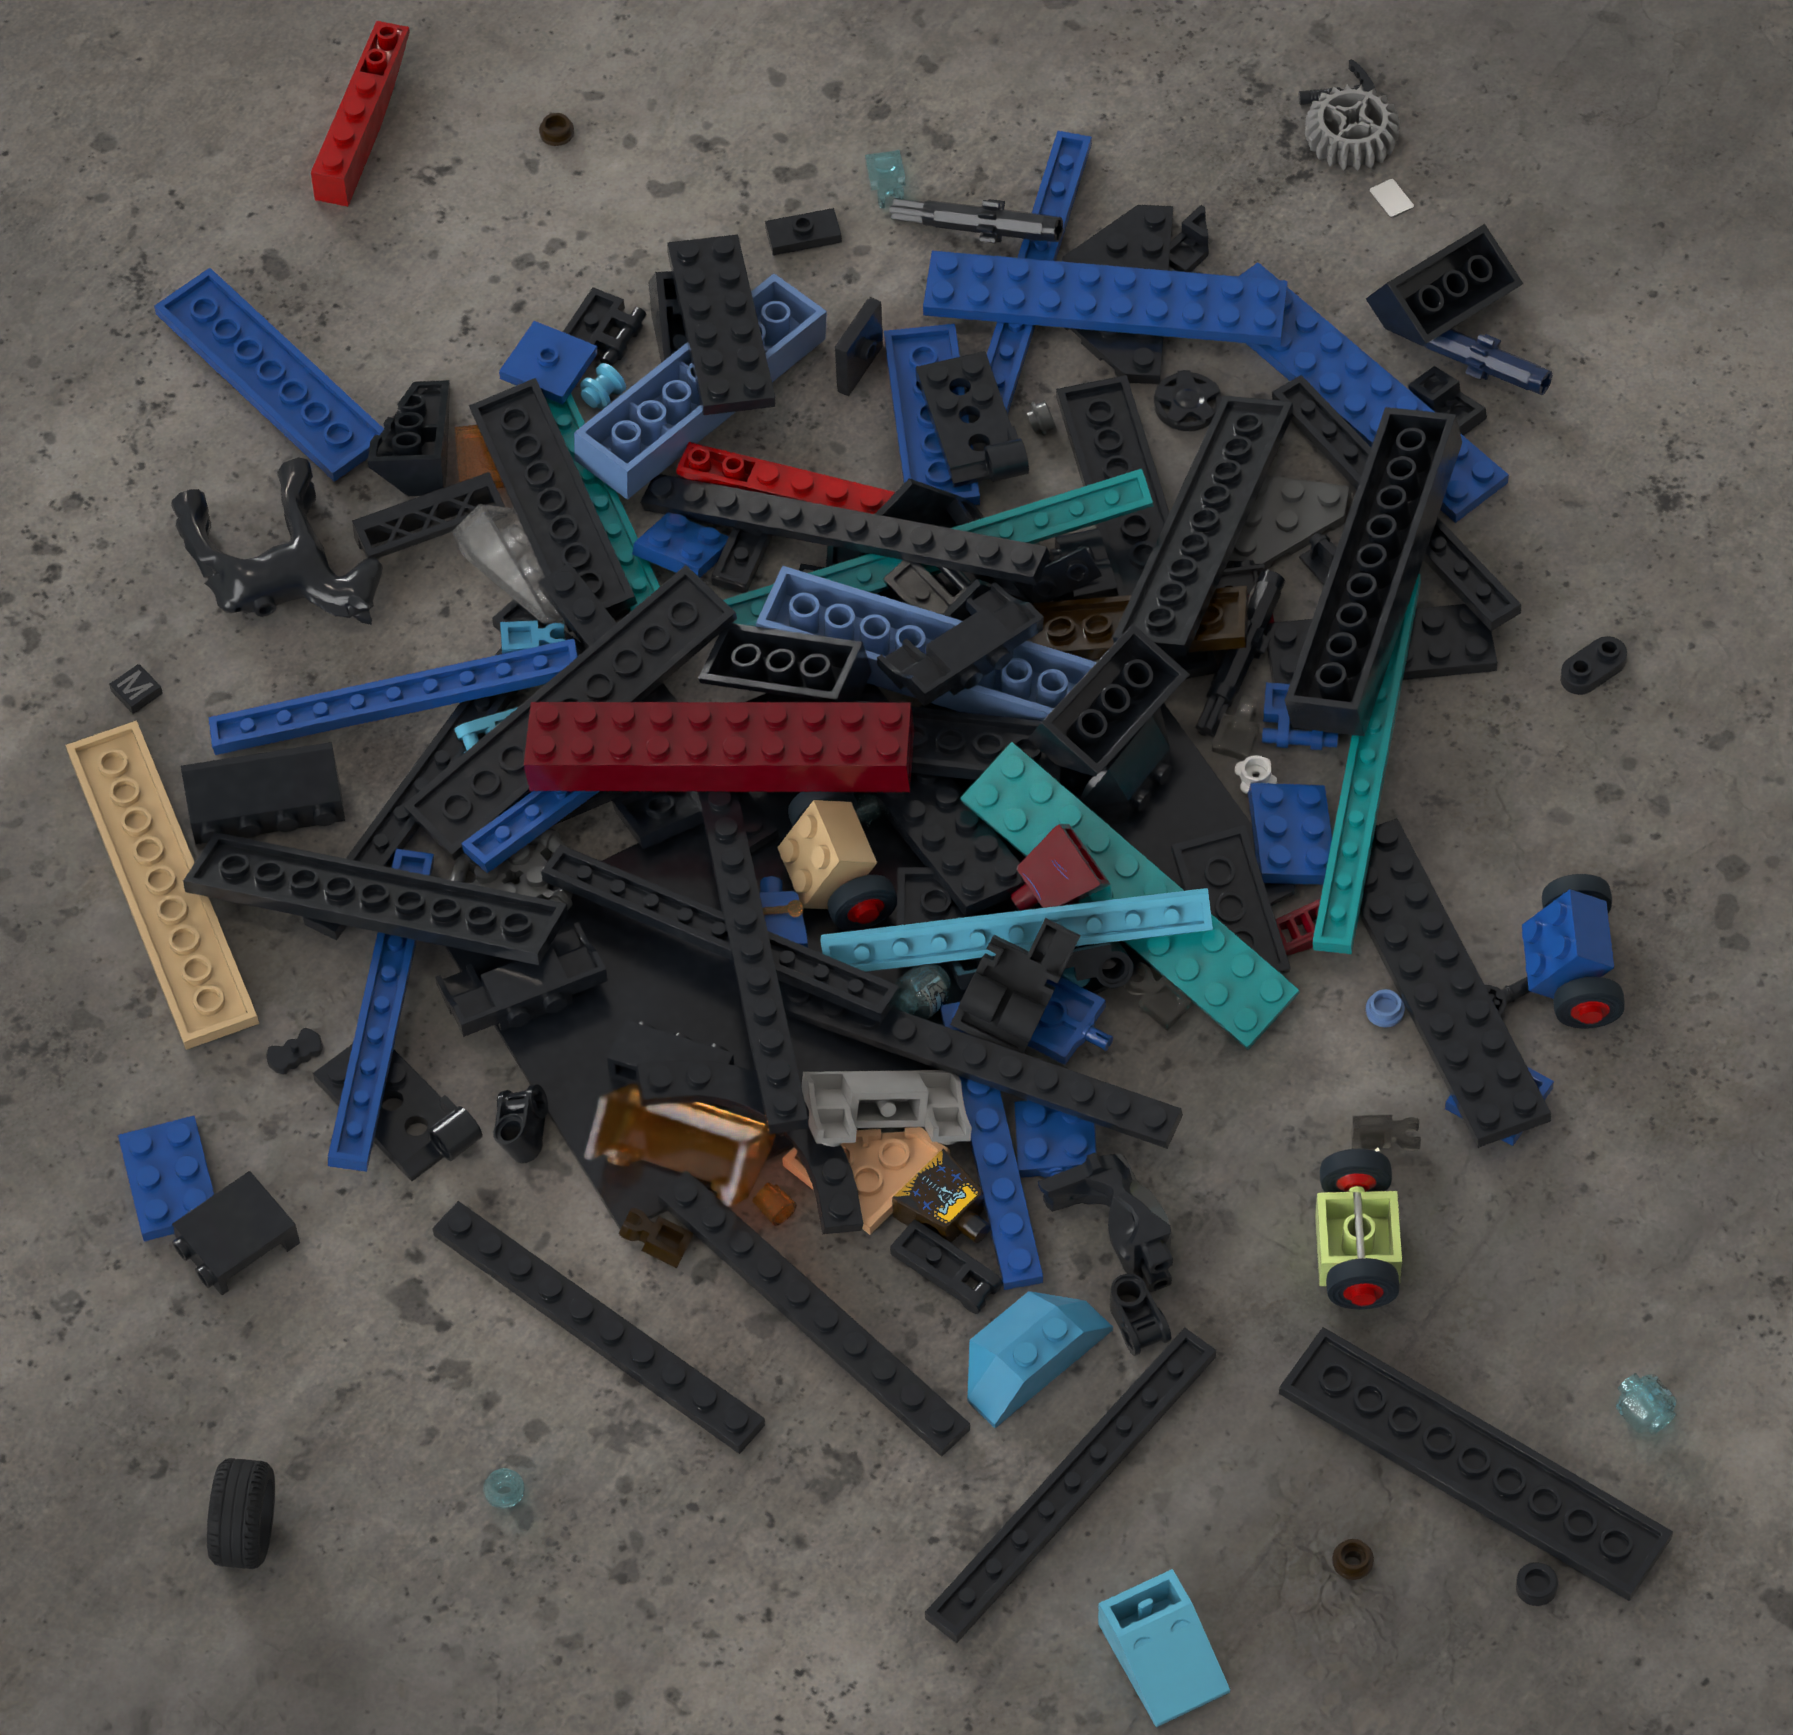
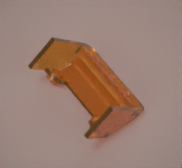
[584,1083,776,1207]

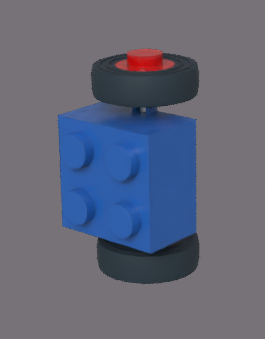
[1522,874,1625,1029]

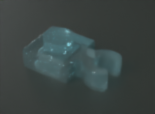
[865,150,906,209]

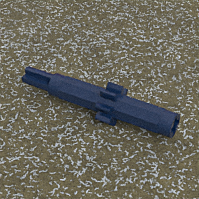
[1424,329,1553,395]

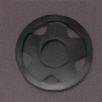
[1154,370,1222,431]

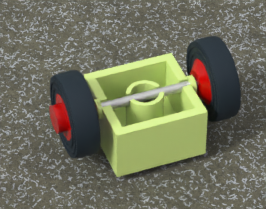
[1315,1149,1402,1310]

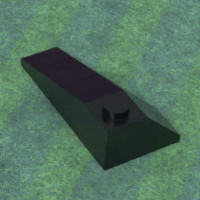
[368,380,450,497]

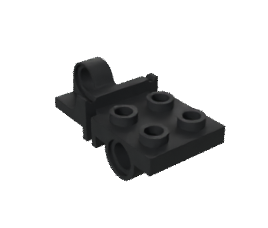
[950,918,1081,1054]

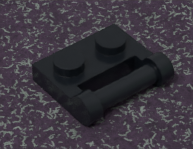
[883,560,975,614]

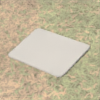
[1369,179,1414,217]

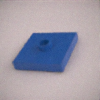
[499,321,598,404]

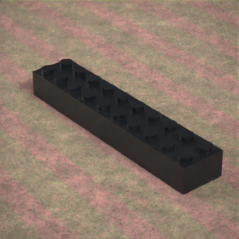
[1285,407,1462,736]

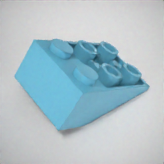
[1098,1569,1230,1727]

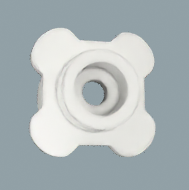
[1235,755,1277,794]

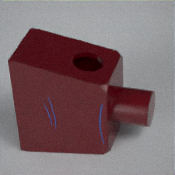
[1011,824,1110,911]

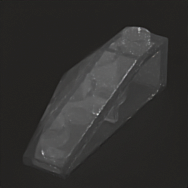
[452,504,566,625]

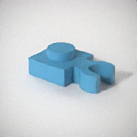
[500,620,565,654]

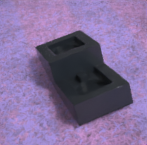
[1408,366,1487,436]

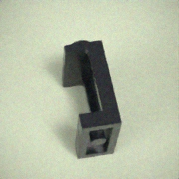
[172,1171,300,1295]

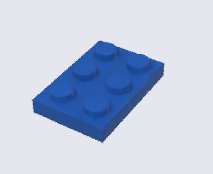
[1248,783,1332,885]
[118,1115,214,1242]

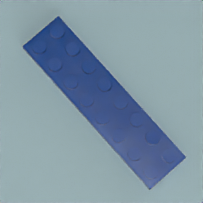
[154,268,384,482]

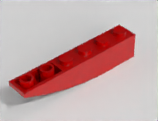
[311,21,410,207]
[676,442,895,514]

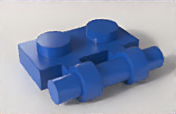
[1262,682,1338,750]

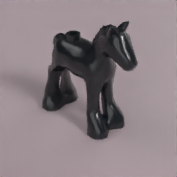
[171,457,383,625]

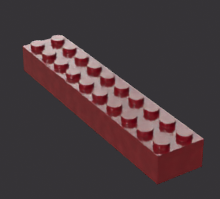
[524,702,914,792]

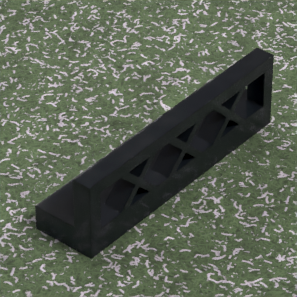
[352,472,506,559]

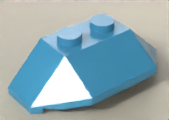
[967,1291,1113,1428]

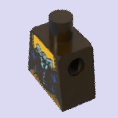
[892,1149,991,1243]

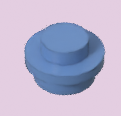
[1365,989,1405,1027]

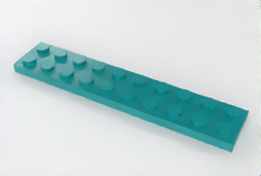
[960,742,1300,1050]

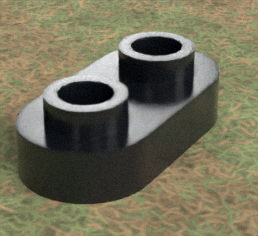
[1560,636,1627,695]

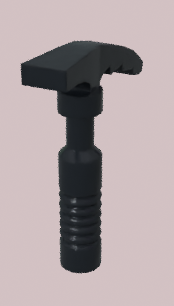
[1298,59,1378,105]

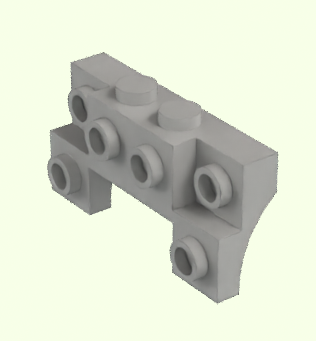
[801,1070,972,1147]

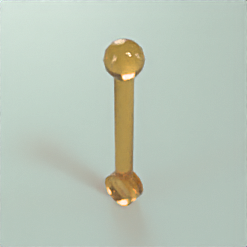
[763,900,803,917]

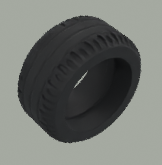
[207,1458,275,1569]

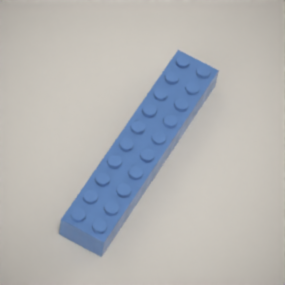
[756,566,1097,721]

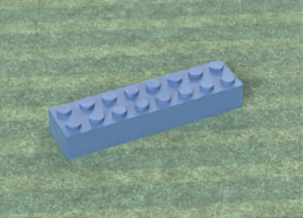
[574,274,827,500]

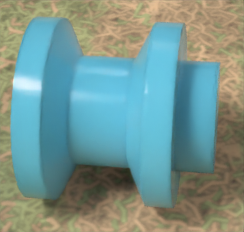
[580,363,626,409]

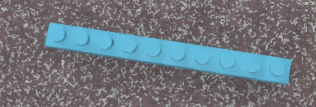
[821,888,1213,972]

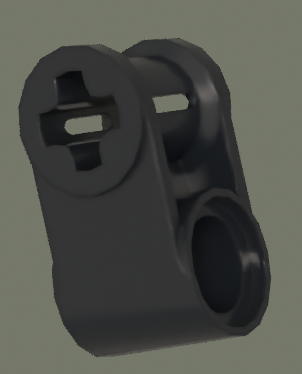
[493,1084,548,1163]
[1110,1273,1172,1356]

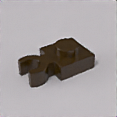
[618,1208,694,1268]

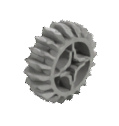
[1305,84,1400,172]

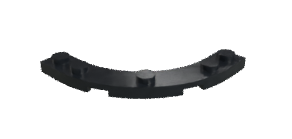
[636,1060,864,1235]

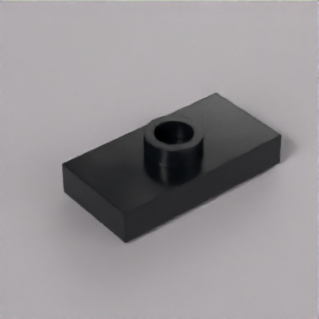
[765,208,842,256]

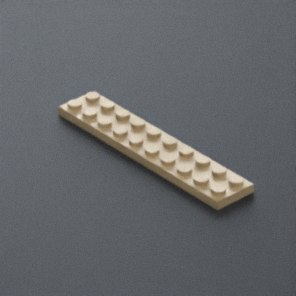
[65,720,259,1050]

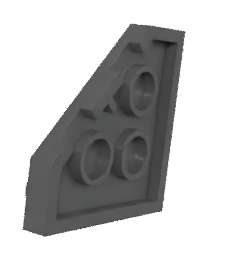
[1225,475,1349,570]

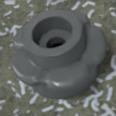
[1026,400,1056,435]

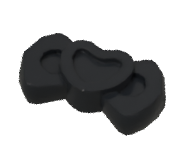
[266,1028,323,1075]

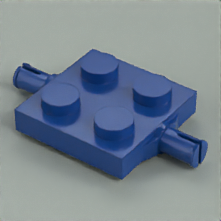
[1028,977,1113,1065]
[1014,1100,1097,1178]

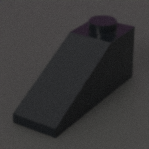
[648,271,687,363]

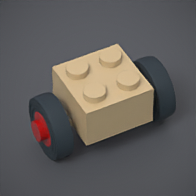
[777,791,897,931]

